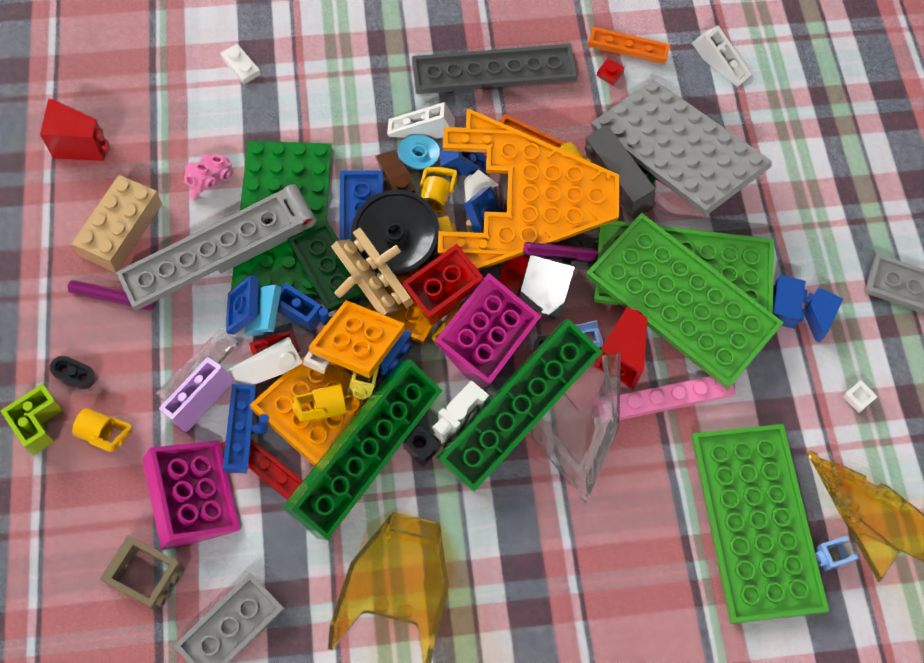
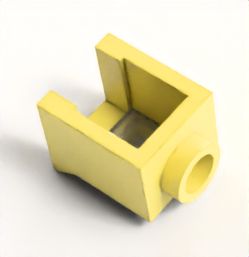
[348,366,379,399]

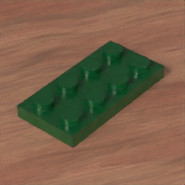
[287,221,365,313]

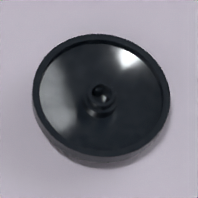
[351,190,440,276]

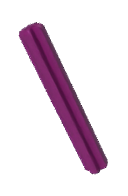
[523,242,599,262]
[67,280,155,311]

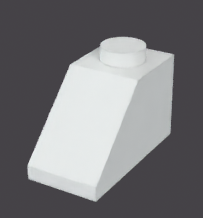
[464,169,498,220]

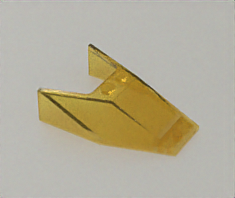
[328,512,449,663]

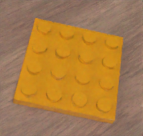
[250,353,373,467]

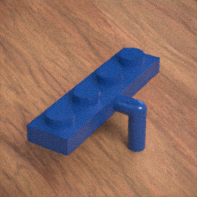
[223,384,269,474]

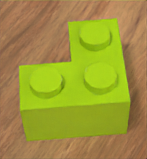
[0,383,63,456]

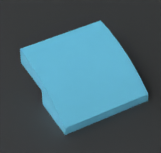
[244,285,282,336]

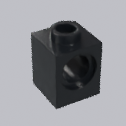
[403,425,440,467]

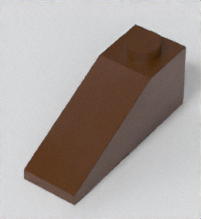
[375,150,416,194]

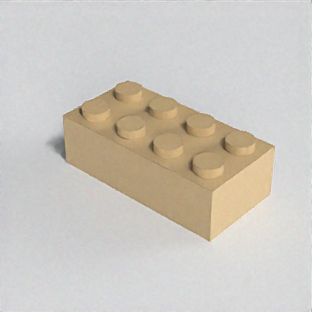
[71,175,162,273]

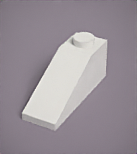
[692,25,752,86]
[387,102,455,139]
[228,337,303,385]

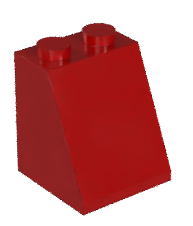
[40,99,109,161]
[594,307,647,389]

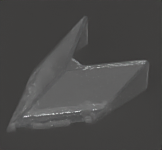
[531,353,621,503]

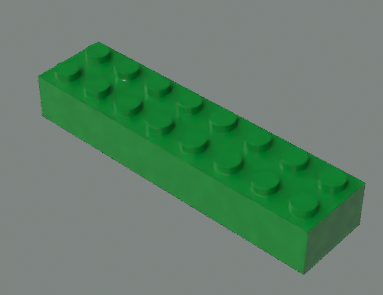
[436,319,603,492]
[282,359,443,541]

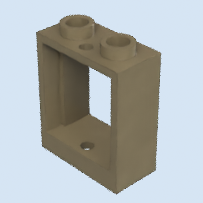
[100,535,184,612]

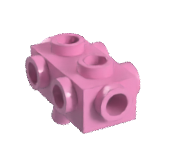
[184,153,232,200]

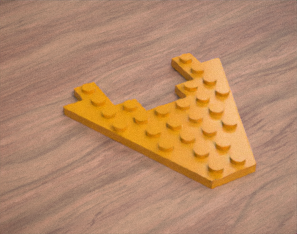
[438,109,619,271]

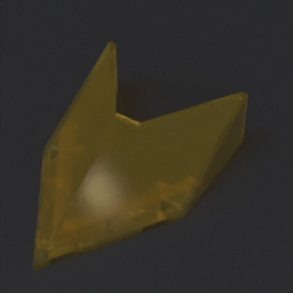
[807,450,924,583]

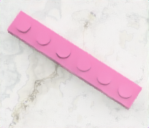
[597,376,736,424]

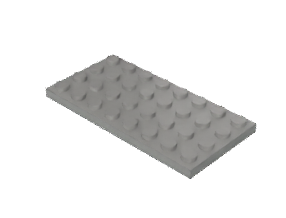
[591,79,772,215]

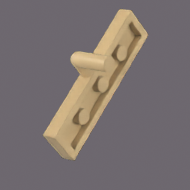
[353,228,414,309]
[331,239,400,316]

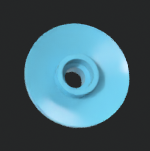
[398,134,440,170]

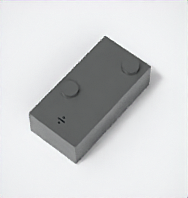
[584,125,655,220]

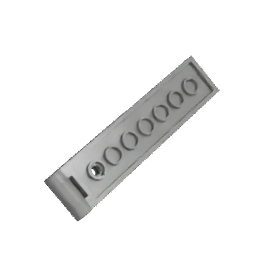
[116,184,316,311]

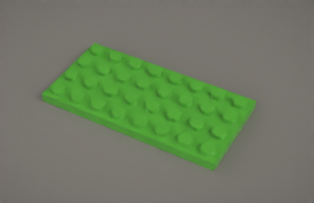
[585,213,784,390]
[593,221,774,314]
[691,424,829,624]

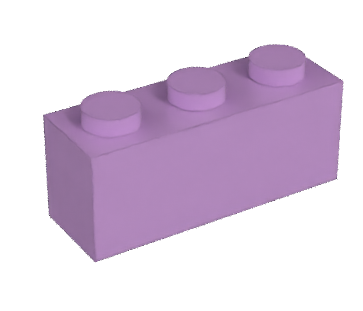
[159,357,234,433]

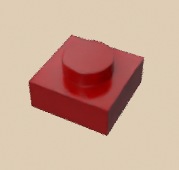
[596,58,625,86]

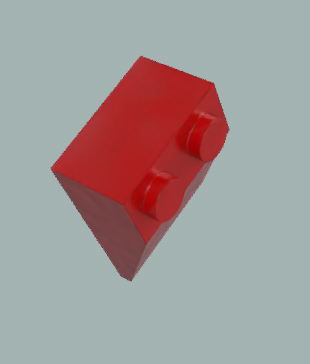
[402,244,484,326]

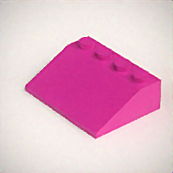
[434,273,541,390]
[142,441,240,550]

